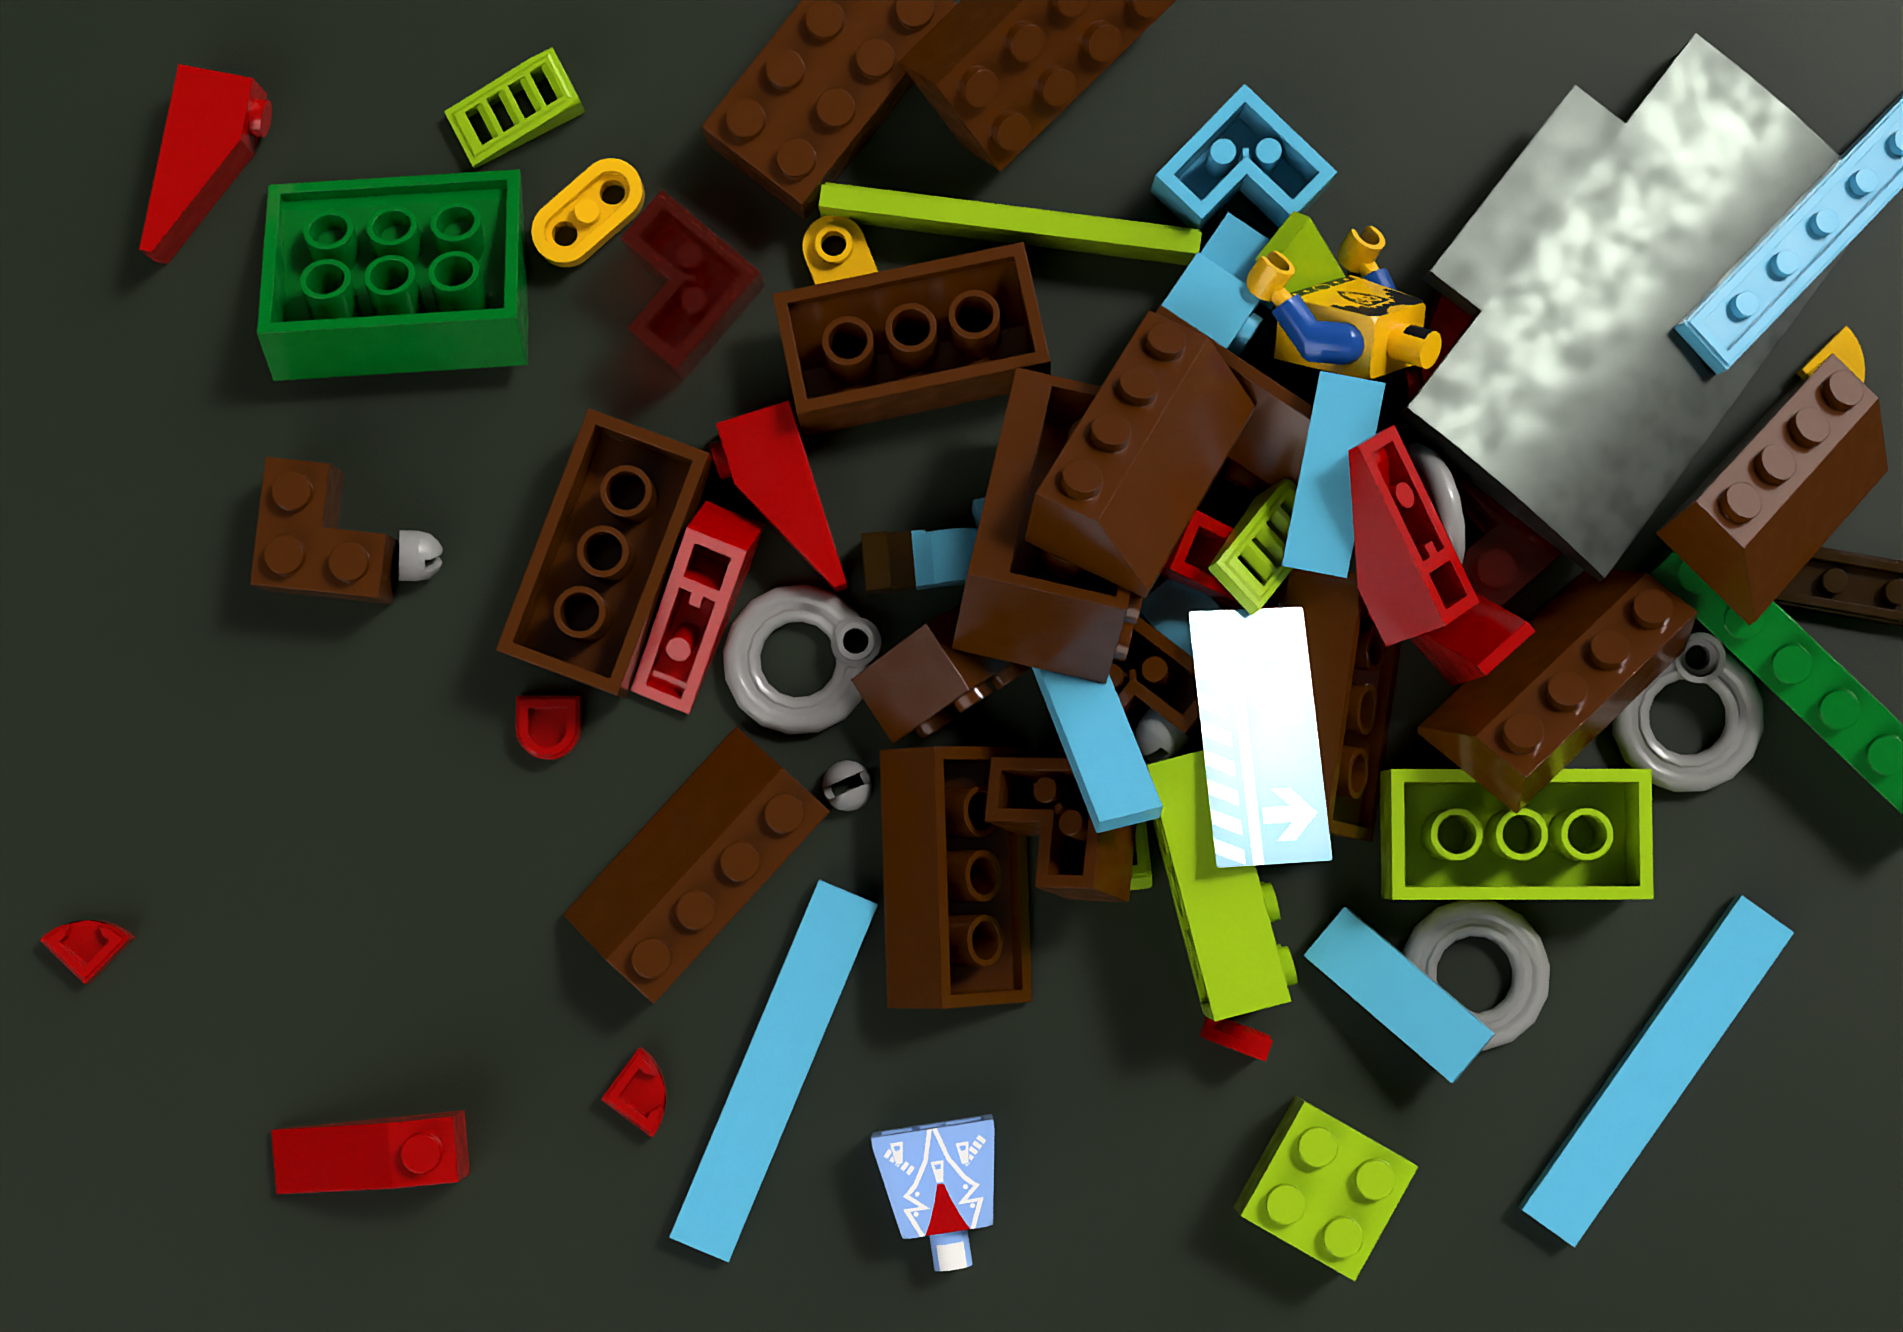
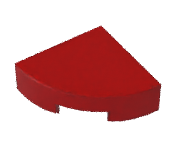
[40,920,136,984]
[1199,1017,1273,1062]
[601,1046,667,1138]

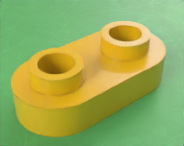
[531,158,645,267]
[802,215,878,285]

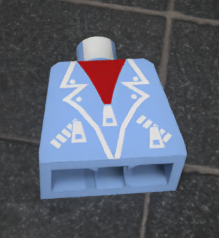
[871,1114,995,1271]

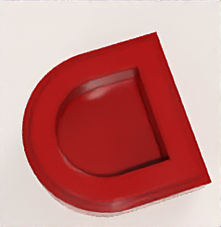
[516,696,583,760]

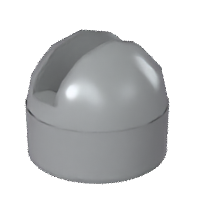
[399,530,443,581]
[1134,708,1191,763]
[822,760,873,811]

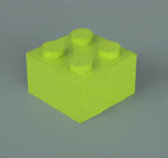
[1233,1095,1418,1281]

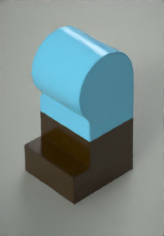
[861,528,978,596]

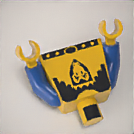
[1246,226,1442,379]

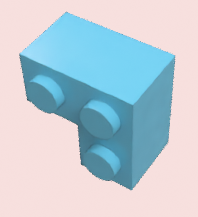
[1150,84,1337,231]
[1162,212,1274,357]

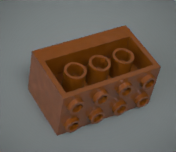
[952,367,1143,684]

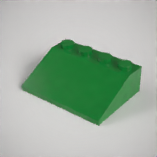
[257,169,529,381]

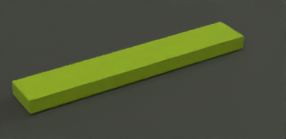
[819,182,1202,266]

